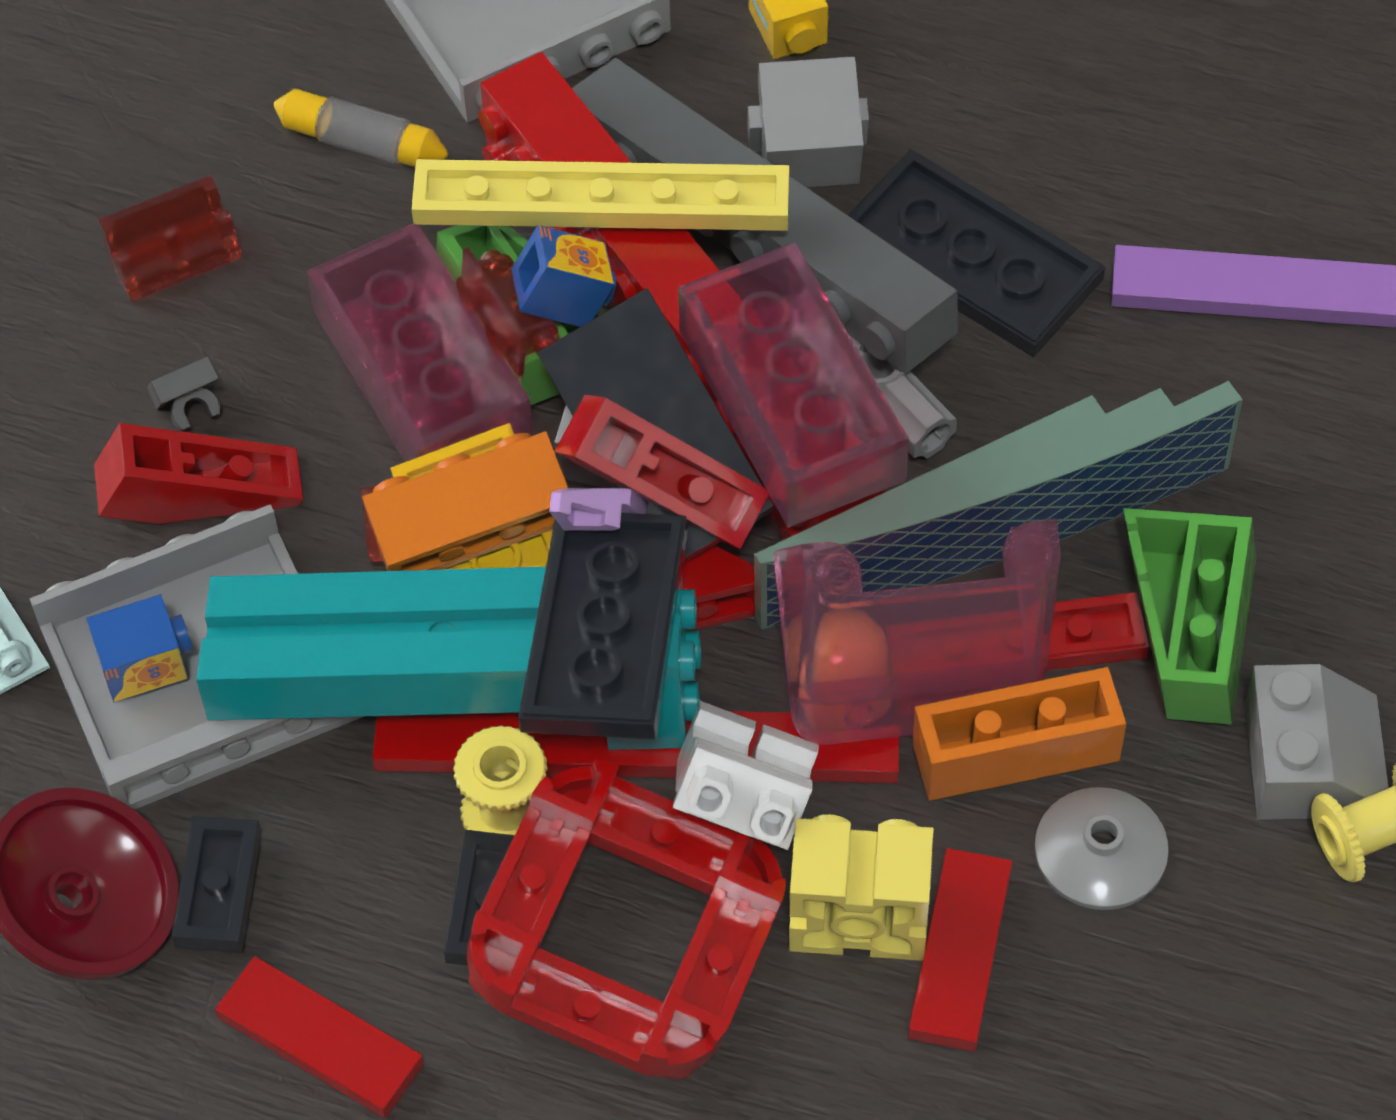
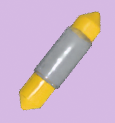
[273,89,448,167]

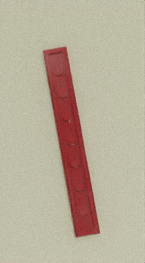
[372,711,899,783]

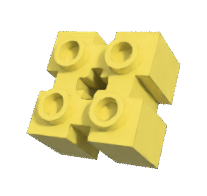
[789,815,933,961]

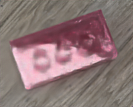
[306,223,534,462]
[678,243,909,528]

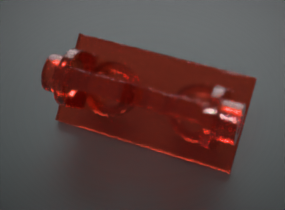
[456,247,558,377]

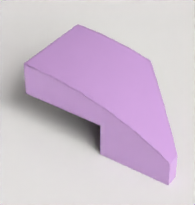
[550,488,647,530]

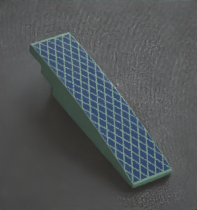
[754,381,1243,630]

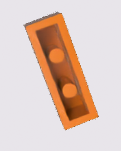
[362,431,568,571]
[912,667,1126,801]

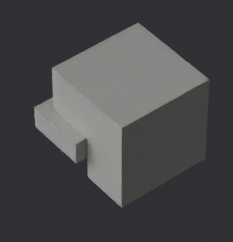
[747,57,869,187]

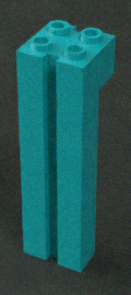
[196,567,701,750]

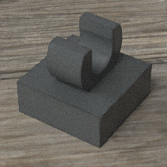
[146,356,220,431]

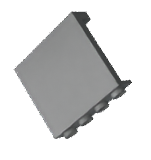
[384,0,671,123]
[29,504,362,810]

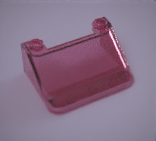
[774,519,1061,745]

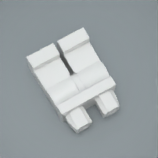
[673,701,819,850]

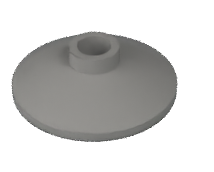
[1035,787,1168,910]

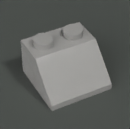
[1245,664,1389,820]

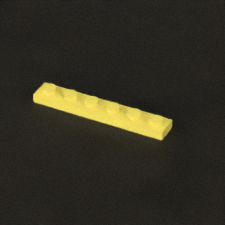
[412,159,789,231]

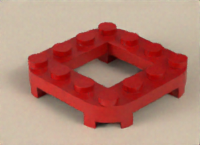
[467,760,786,1079]

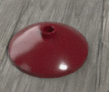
[0,787,179,980]

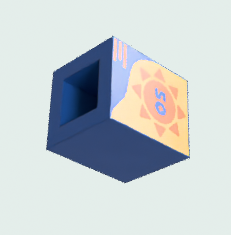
[511,225,616,327]
[86,594,193,703]

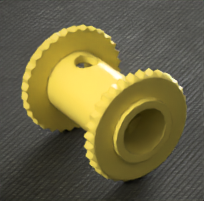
[453,726,548,835]
[1311,763,1396,883]

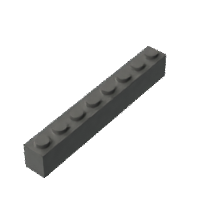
[572,57,958,374]

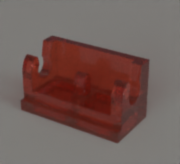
[98,175,242,302]

